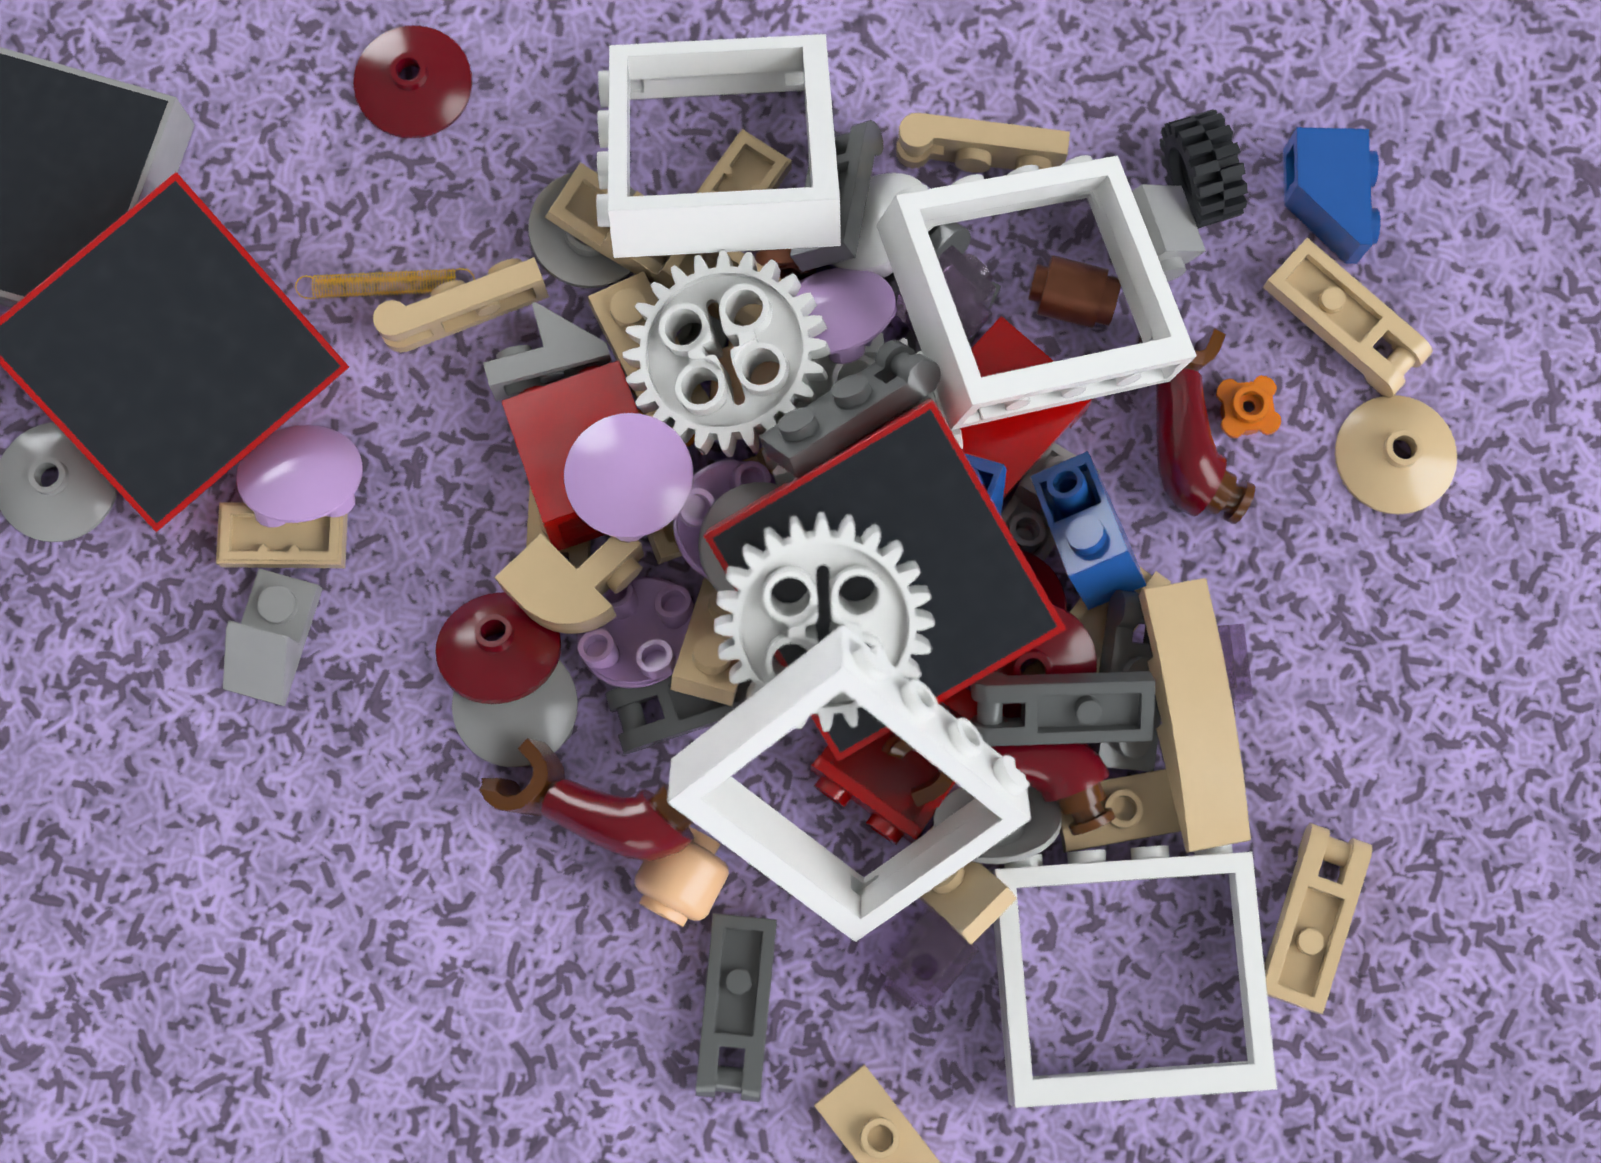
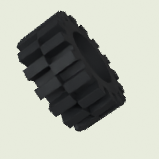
[1160,109,1248,229]

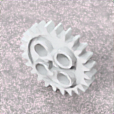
[623,250,830,457]
[714,512,934,731]

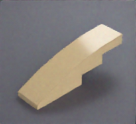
[545,162,782,326]
[1139,578,1251,853]

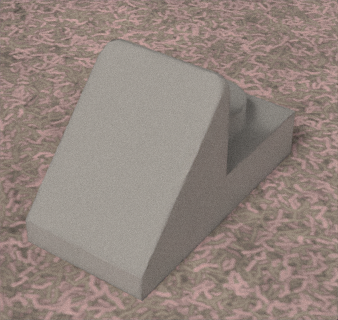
[483,302,612,401]
[223,568,323,707]

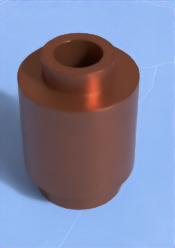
[1028,255,1121,328]

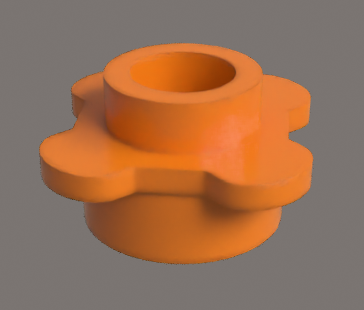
[1216,375,1282,438]

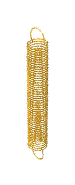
[295,268,475,299]

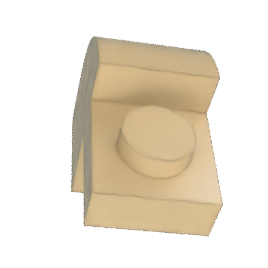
[494,534,644,634]

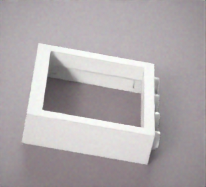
[596,34,841,258]
[876,155,1197,430]
[667,625,1031,942]
[990,845,1277,1108]

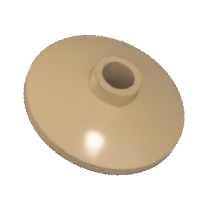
[1335,395,1457,514]

